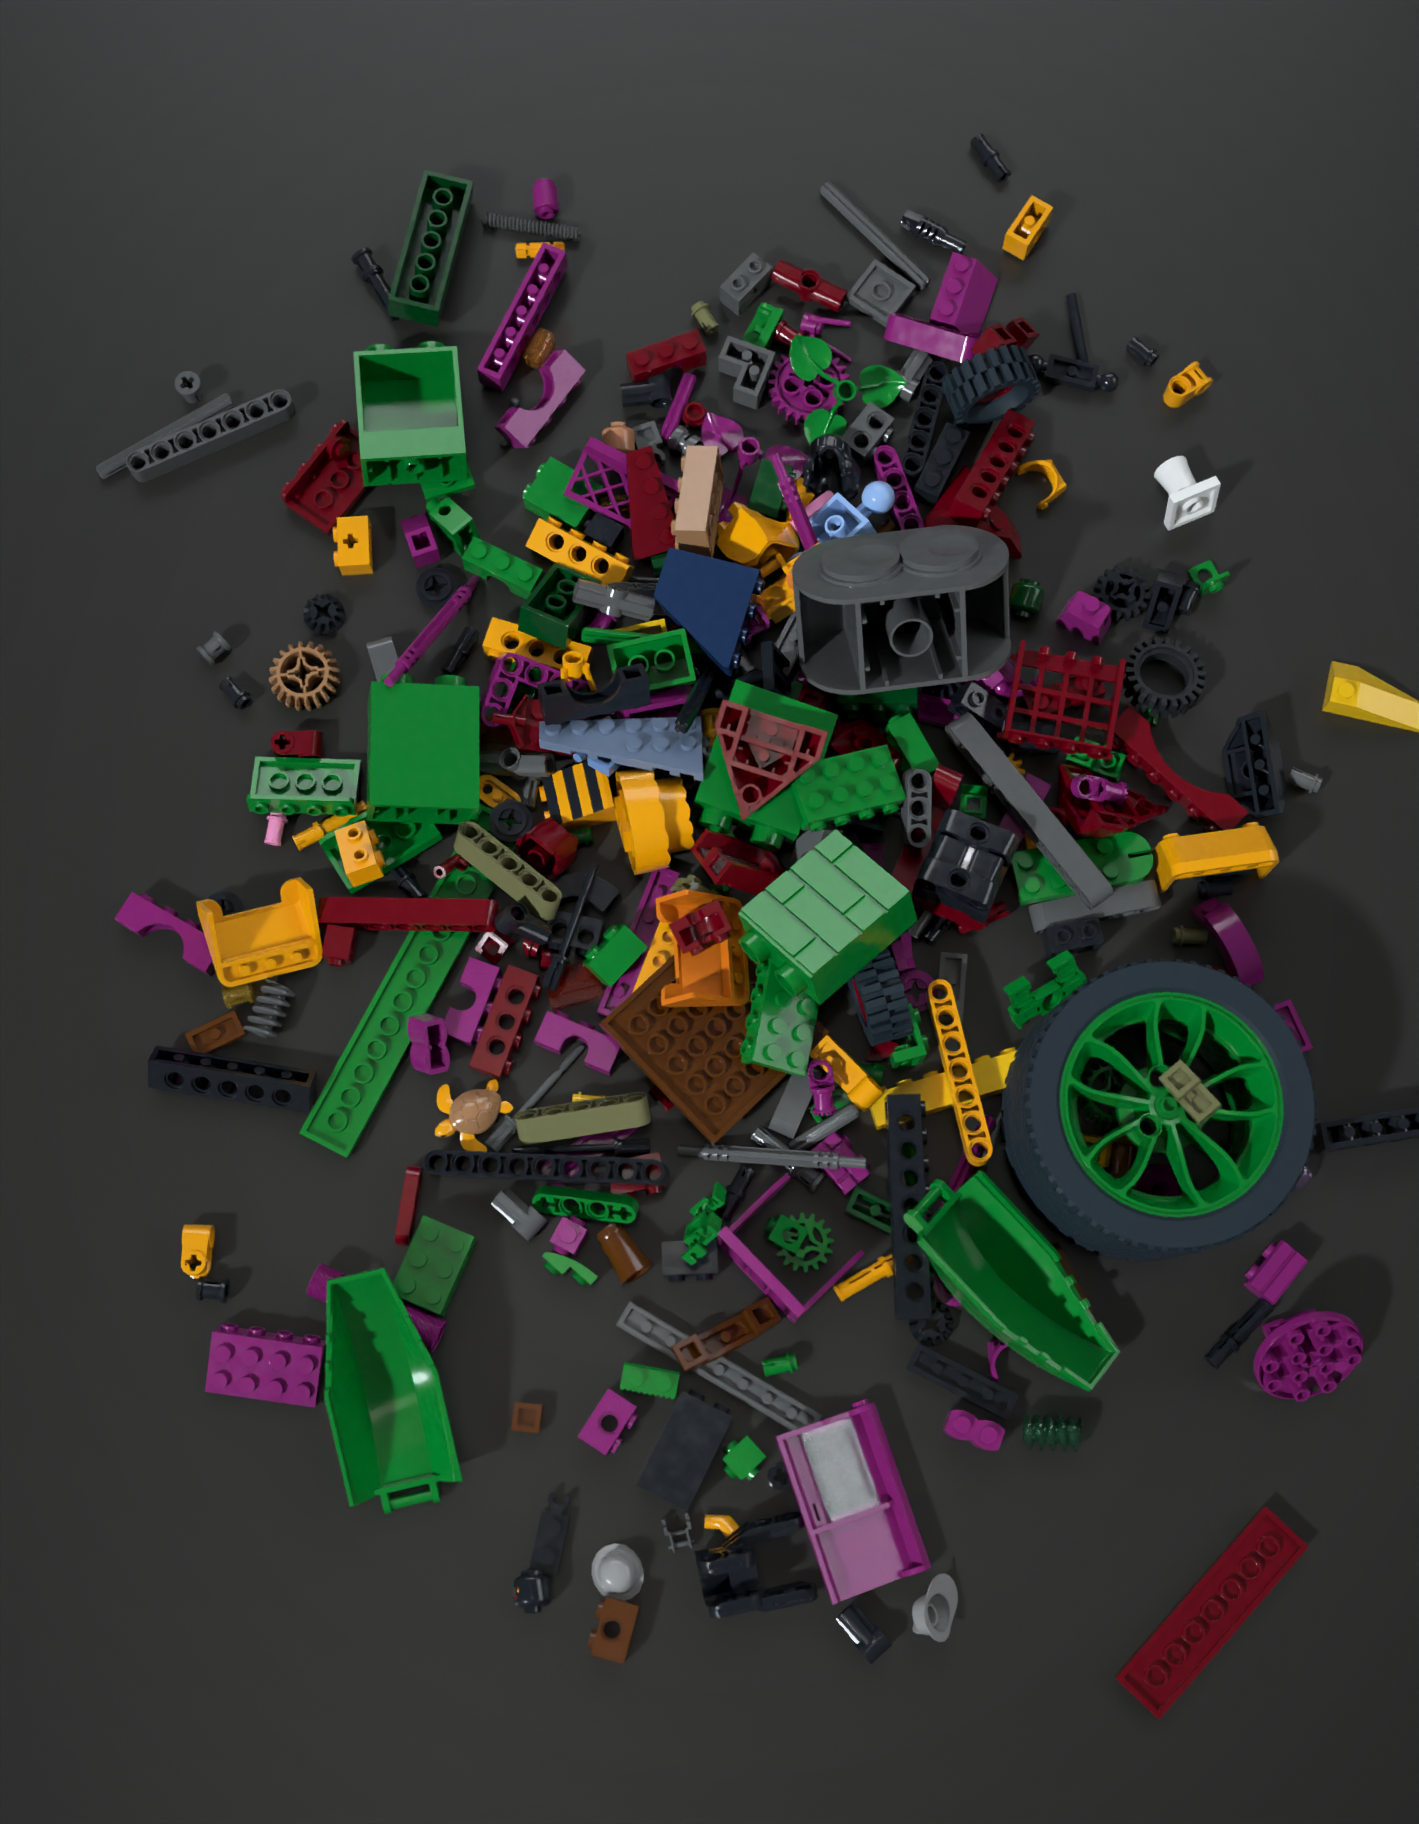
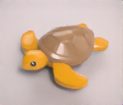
[434,1079,513,1152]

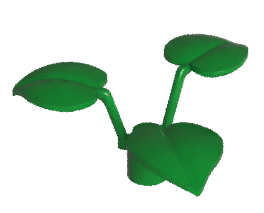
[789,335,906,445]

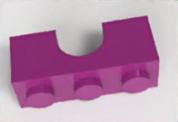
[444,957,503,1048]
[534,1010,622,1076]

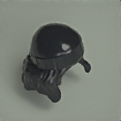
[803,433,861,503]

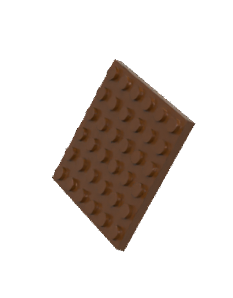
[599,955,830,1145]

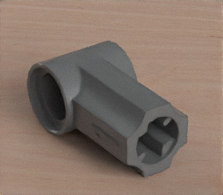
[897,350,933,403]
[491,1187,548,1242]

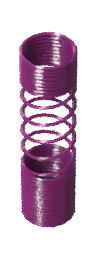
[306,1263,447,1353]

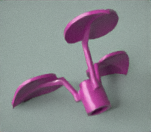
[701,412,808,523]

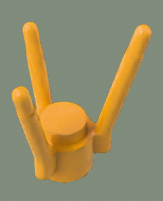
[560,651,597,691]

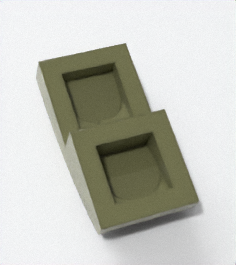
[1159,1059,1221,1125]

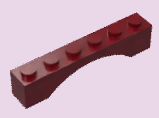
[1104,706,1248,832]

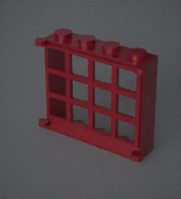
[996,640,1126,760]

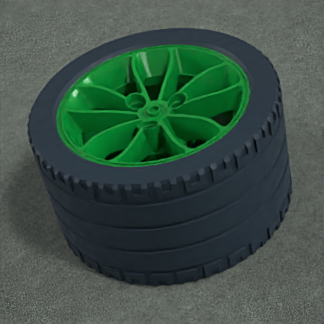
[999,958,1318,1261]

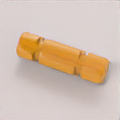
[516,242,565,258]

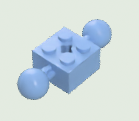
[787,481,895,562]

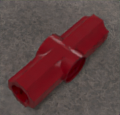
[770,259,848,312]

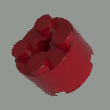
[515,817,579,881]

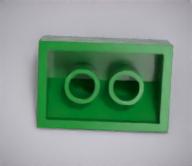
[607,628,696,692]

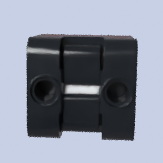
[911,809,1019,931]

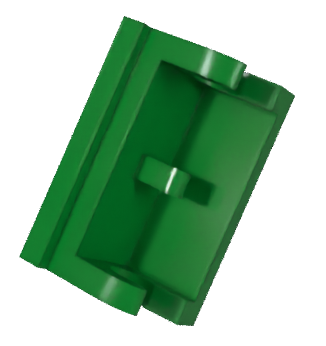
[742,302,784,350]

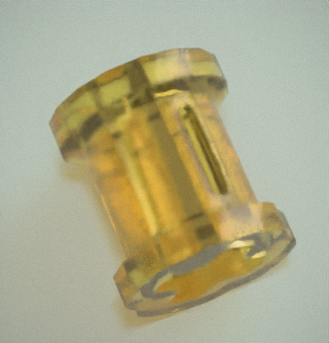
[222,982,255,1009]

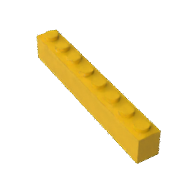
[869,1047,1016,1130]

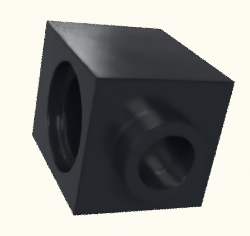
[582,512,624,555]

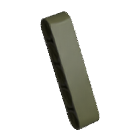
[454,821,562,921]
[514,1092,652,1145]

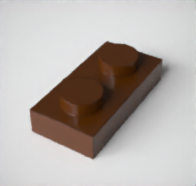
[185,1010,247,1054]

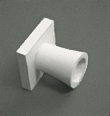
[1154,456,1221,531]

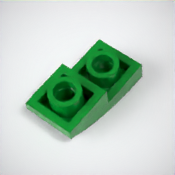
[1066,736,1127,782]
[542,1252,599,1287]

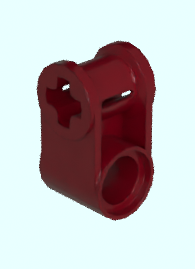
[270,730,323,758]

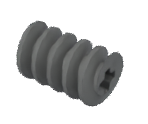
[243,979,295,1039]

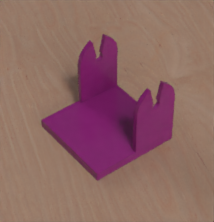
[717,1173,865,1324]

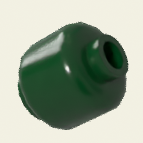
[1009,578,1045,618]

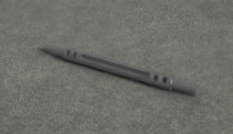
[677,1144,867,1170]

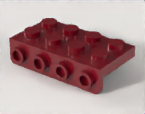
[281,419,369,536]

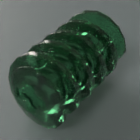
[1022,1414,1082,1452]

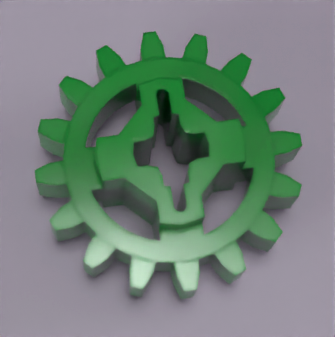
[774,1212,834,1274]

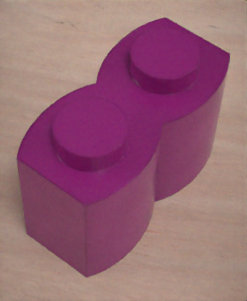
[407,1013,450,1075]
[942,1410,1005,1451]

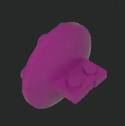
[1253,1308,1364,1402]

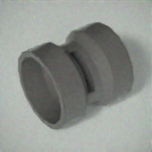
[667,425,702,456]

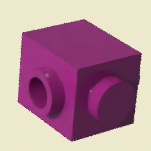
[550,1215,589,1257]

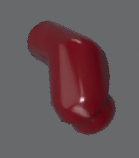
[433,854,470,879]

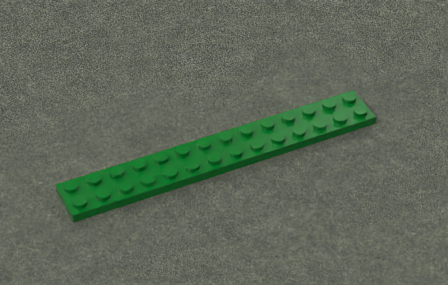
[299,804,521,1159]

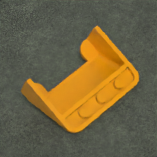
[196,877,323,987]

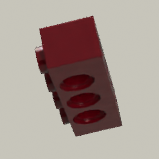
[469,965,542,1081]

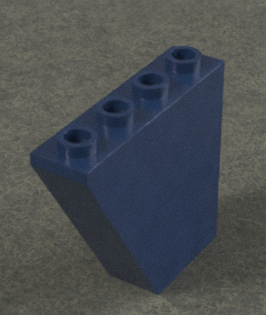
[653,547,765,676]

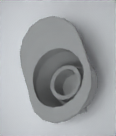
[912,1573,958,1642]

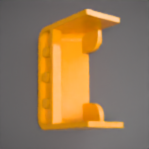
[1152,822,1279,893]

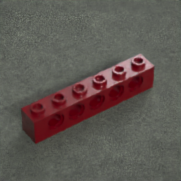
[947,409,1036,528]

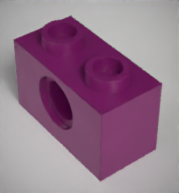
[577,1388,639,1456]

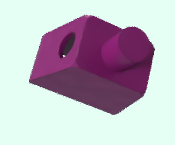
[1055,590,1112,646]

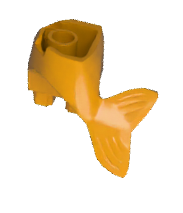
[716,477,814,569]

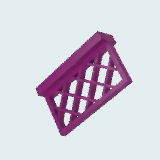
[563,436,679,529]

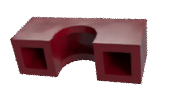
[970,317,1040,355]
[626,329,706,382]
[1019,676,1106,722]

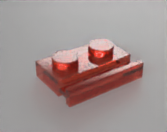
[542,960,604,1011]

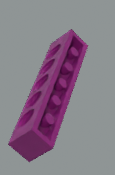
[477,242,568,393]

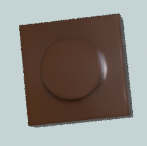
[511,1402,543,1434]

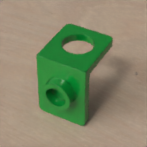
[1188,560,1230,596]
[763,1214,808,1253]

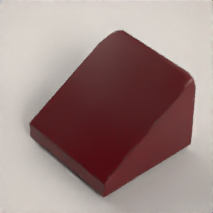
[475,928,515,965]

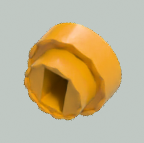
[613,768,695,875]

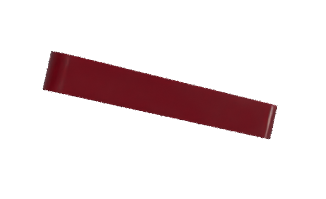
[317,897,499,932]

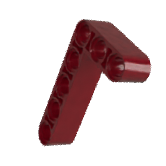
[891,765,963,897]

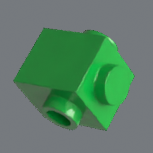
[722,1436,766,1480]

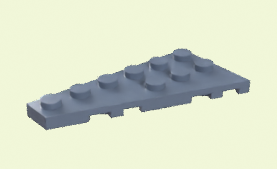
[539,716,703,781]

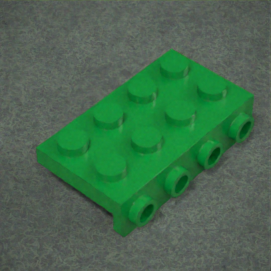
[791,744,906,832]
[246,756,362,817]
[319,811,443,895]
[740,958,819,1077]

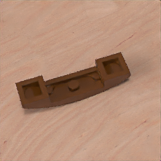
[671,1296,782,1372]

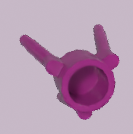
[800,313,852,362]

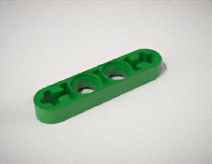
[532,1186,639,1224]

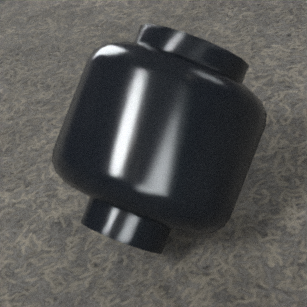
[514,1570,551,1614]

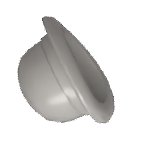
[591,1543,644,1601]

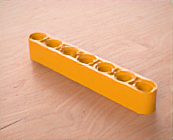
[926,979,993,1166]

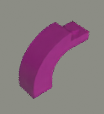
[1191,897,1265,986]

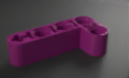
[883,313,982,362]

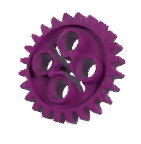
[768,350,850,425]

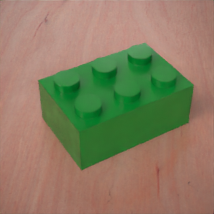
[393,1215,477,1317]

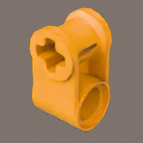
[1163,361,1214,408]
[181,1224,215,1279]

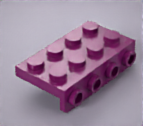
[205,1323,326,1408]

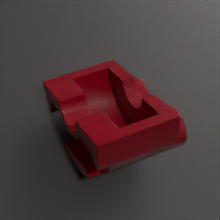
[668,900,732,957]

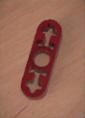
[395,1165,423,1246]

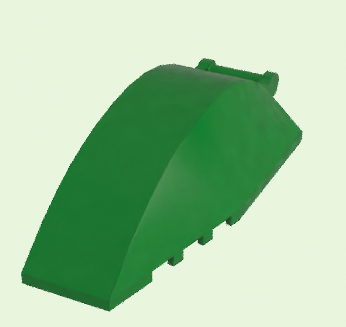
[903,1171,1120,1391]
[324,1267,463,1515]

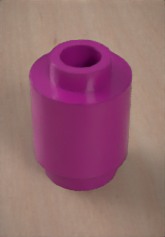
[532,178,559,219]

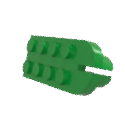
[1010,832,1153,905]

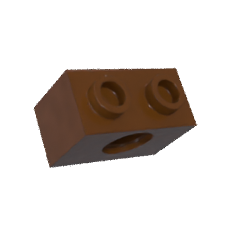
[587,1596,640,1664]

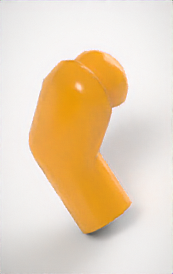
[704,1514,739,1537]

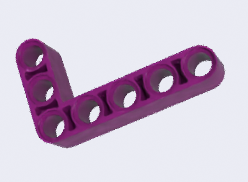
[872,445,924,531]
[479,652,616,727]

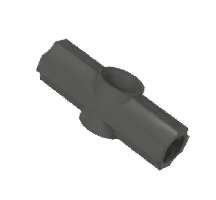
[572,579,655,622]
[479,747,556,780]

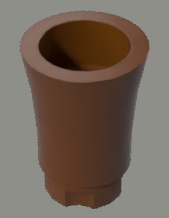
[597,1223,654,1286]

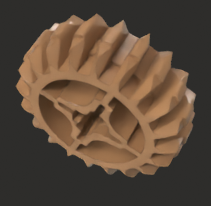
[269,641,341,711]

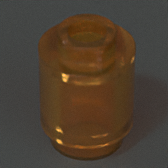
[523,328,556,369]

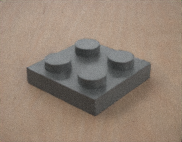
[845,259,916,327]

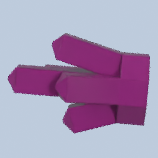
[888,932,916,976]

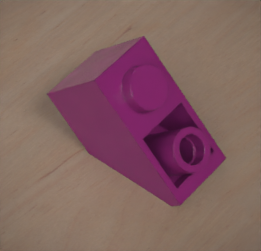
[400,513,441,568]

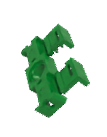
[1003,950,1086,1029]
[681,1182,727,1266]

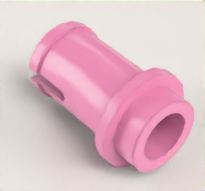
[264,812,288,846]

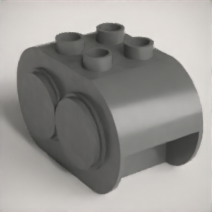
[792,525,1011,695]

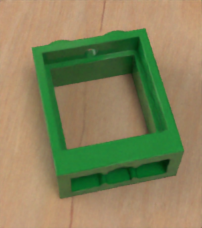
[884,713,940,788]

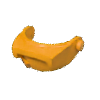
[1016,459,1067,510]

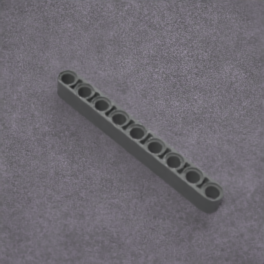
[945,712,1114,910]

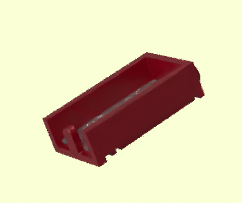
[690,829,787,895]

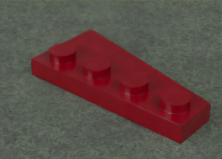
[625,446,676,562]

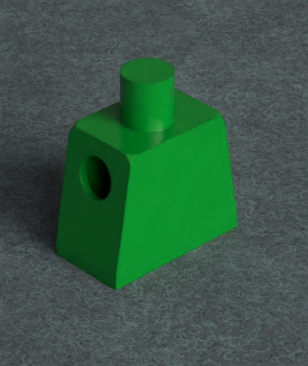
[426,497,481,557]

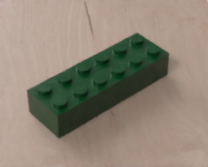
[388,169,473,327]

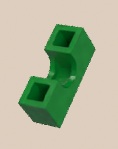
[462,537,544,599]

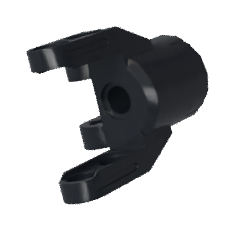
[694,1512,818,1618]

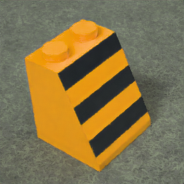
[539,761,616,831]

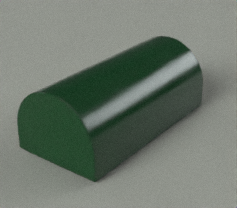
[844,1186,906,1234]

